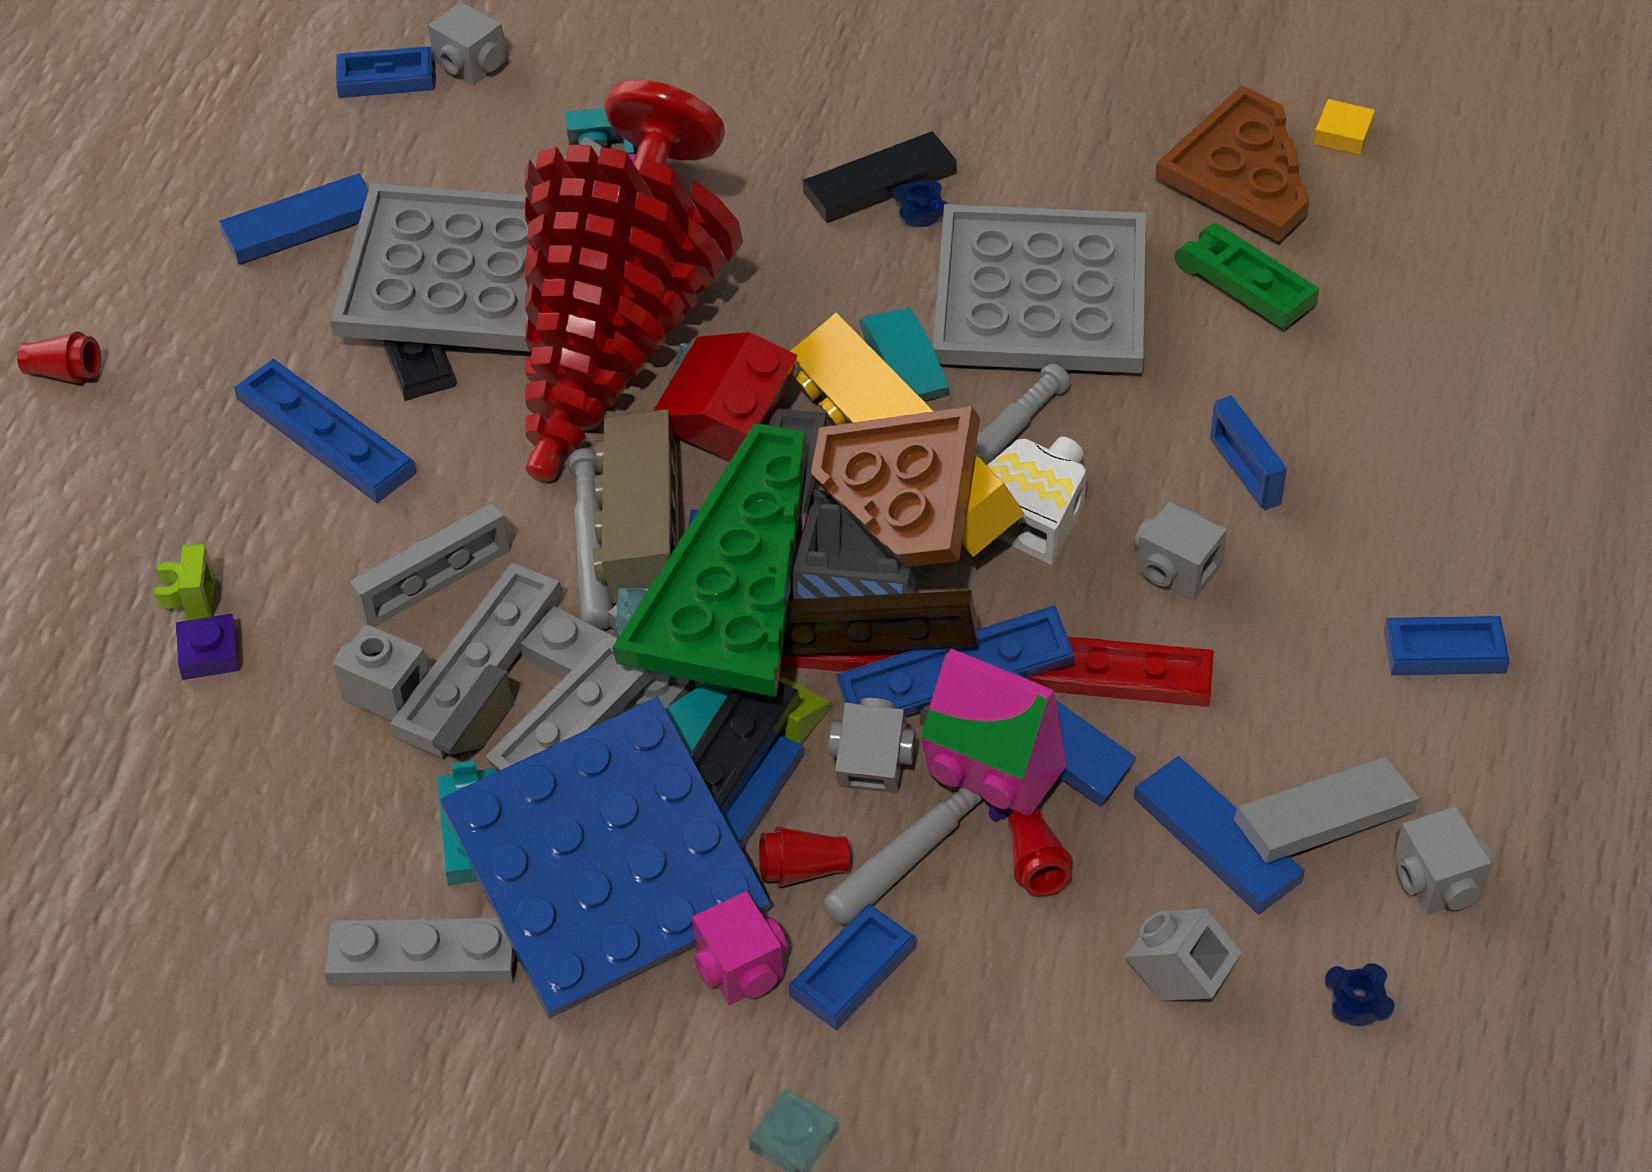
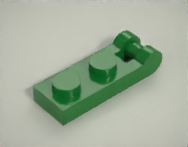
[1175,223,1320,329]

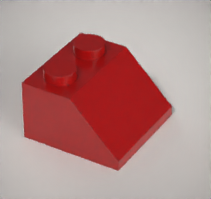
[653,332,798,461]

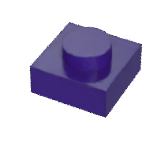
[176,614,240,680]

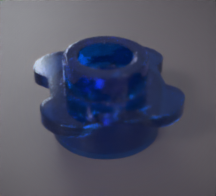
[893,180,947,227]
[1325,963,1395,1026]

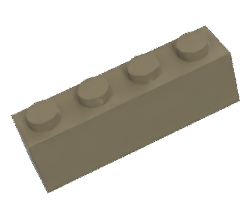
[593,409,678,603]

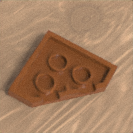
[1155,85,1309,242]
[811,406,980,567]

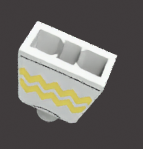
[987,437,1087,565]

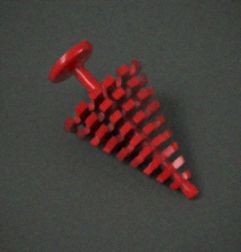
[524,80,743,482]

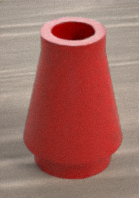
[17,331,101,383]
[1008,808,1073,896]
[759,826,850,887]

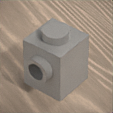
[428,1,507,85]
[1134,501,1227,601]
[333,624,429,721]
[828,698,916,794]
[1393,805,1492,915]
[1125,908,1242,1001]

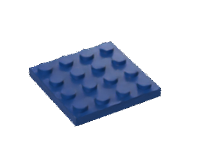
[440,696,770,1019]

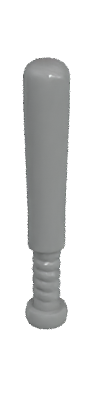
[975,363,1070,465]
[568,448,614,630]
[824,787,983,925]

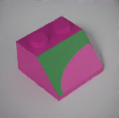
[921,648,1067,817]

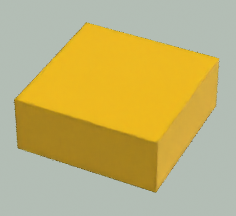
[1313,99,1375,155]

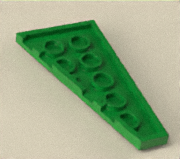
[612,423,807,697]

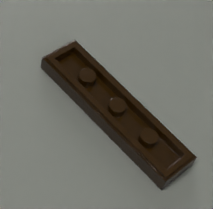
[782,590,979,655]

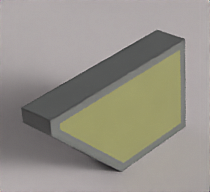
[432,664,513,755]

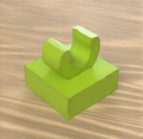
[153,544,216,620]

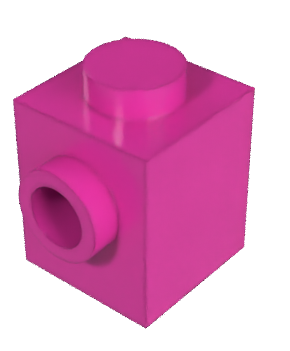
[692,891,788,1006]

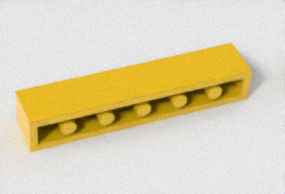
[790,313,1025,557]

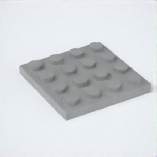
[331,183,529,351]
[932,204,1146,373]

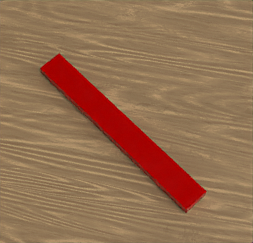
[781,628,1214,707]

